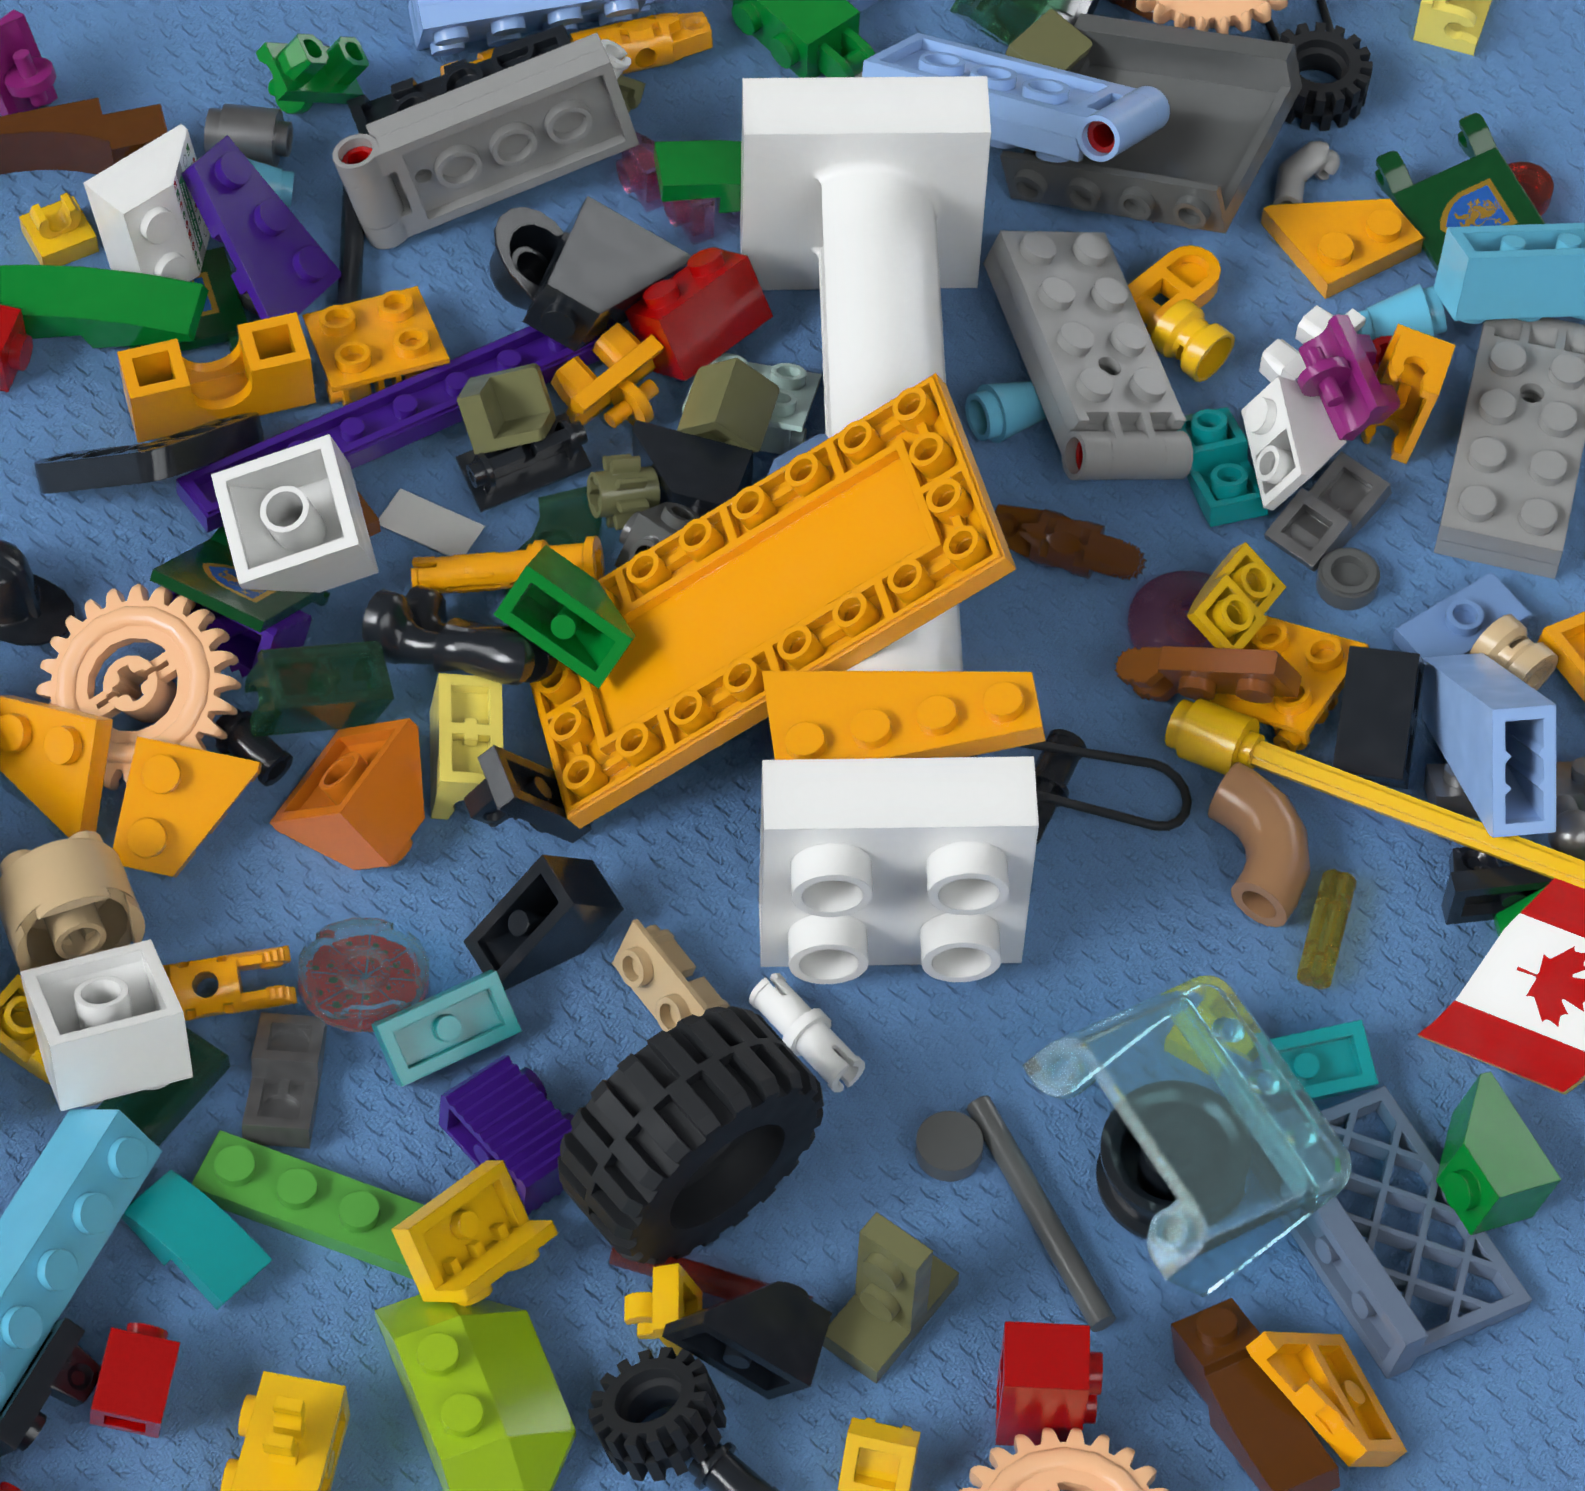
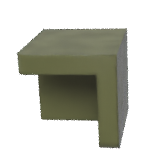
[1005,8,1092,71]
[677,358,780,453]
[457,363,556,455]

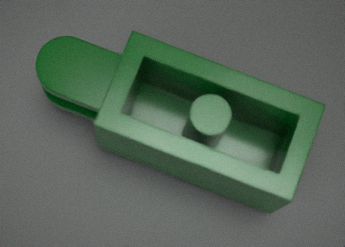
[732,0,876,78]

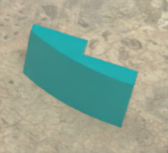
[1177,407,1268,527]
[121,1169,272,1310]

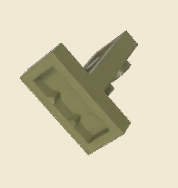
[823,1212,959,1384]

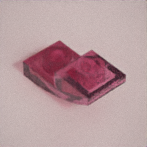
[616,131,715,245]

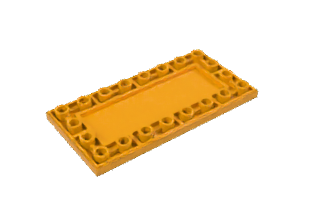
[530,373,1016,829]

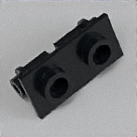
[455,412,592,512]

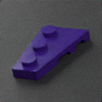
[181,135,341,320]

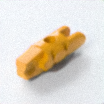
[570,11,713,75]
[163,945,297,1021]

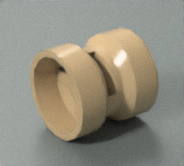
[1469,614,1558,691]

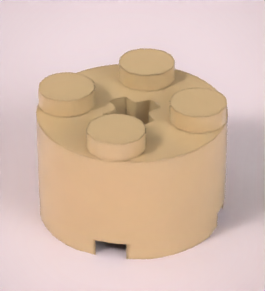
[0,830,145,971]

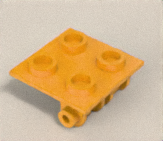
[302,286,450,406]
[1210,616,1369,752]

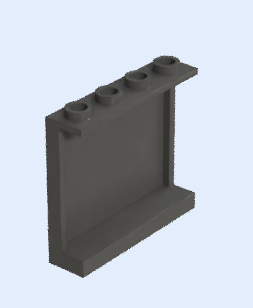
[1000,13,1302,234]

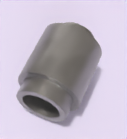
[204,103,293,167]

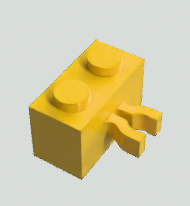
[220,1371,350,1491]

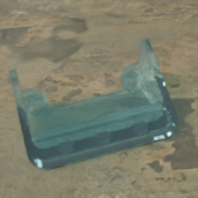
[1022,975,1352,1297]

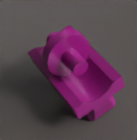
[0,9,58,116]
[1297,314,1401,441]

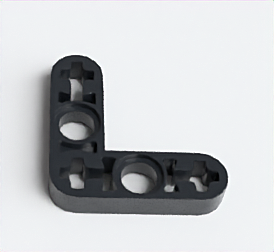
[34,412,265,494]

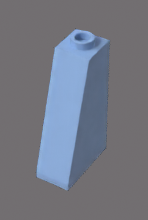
[1422,653,1556,838]

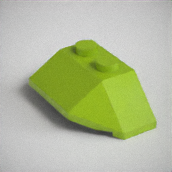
[374,1294,576,1491]

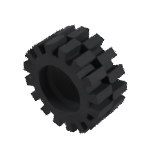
[1275,22,1373,131]
[588,1347,727,1482]

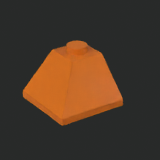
[269,718,425,870]

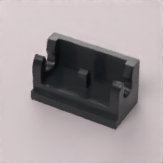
[1333,646,1425,789]

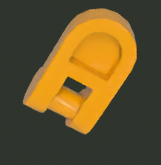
[1128,245,1221,335]

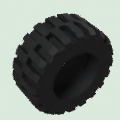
[558,1006,824,1265]

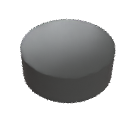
[1316,547,1380,610]
[915,1111,984,1182]

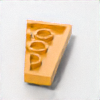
[762,671,1046,760]

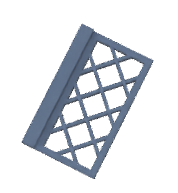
[1248,1086,1532,1379]

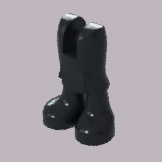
[362,585,559,685]

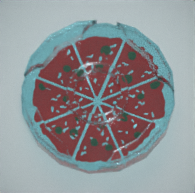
[298,917,429,1032]

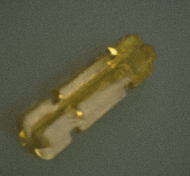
[1297,869,1357,990]

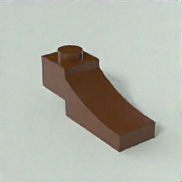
[0,98,168,174]
[1171,1298,1340,1491]

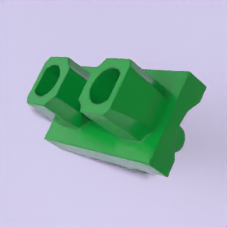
[256,33,369,114]

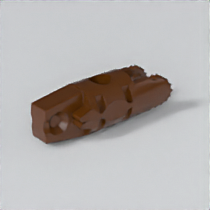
[995,504,1147,581]

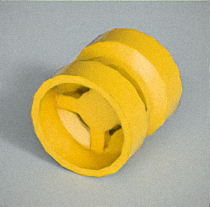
[1151,299,1235,382]

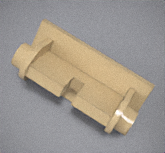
[612,919,730,1032]

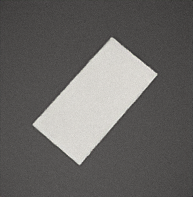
[379,488,485,556]

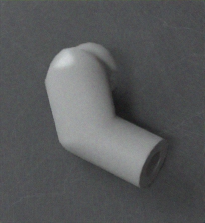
[1273,141,1340,205]

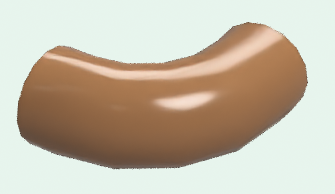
[1208,762,1311,927]

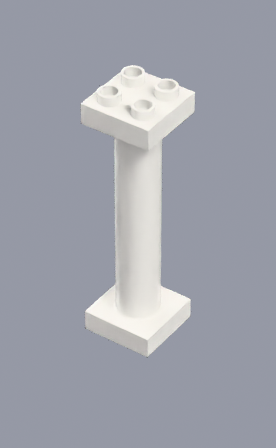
[740,76,1039,984]

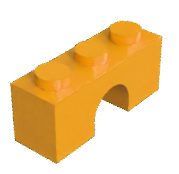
[117,312,316,443]

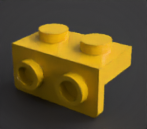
[391,1160,558,1306]

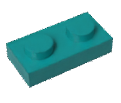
[371,970,522,1087]
[1230,1019,1379,1115]

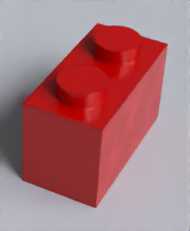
[625,247,773,381]
[995,1321,1103,1446]

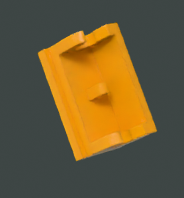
[1361,324,1456,464]

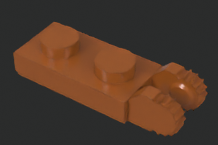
[1114,646,1302,704]

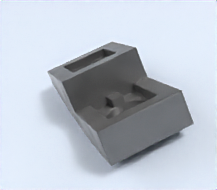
[1264,451,1392,572]
[242,1012,327,1148]

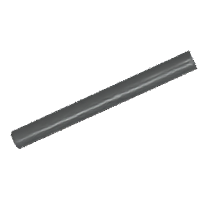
[967,1096,1116,1332]

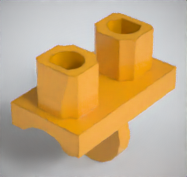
[551,323,664,428]

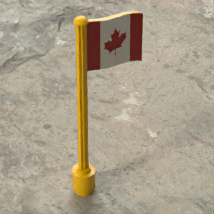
[1165,698,1585,1095]

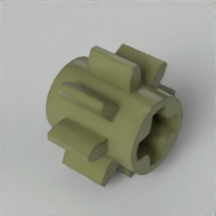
[587,454,660,531]

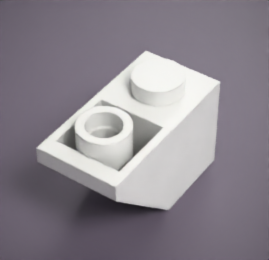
[1241,376,1347,511]

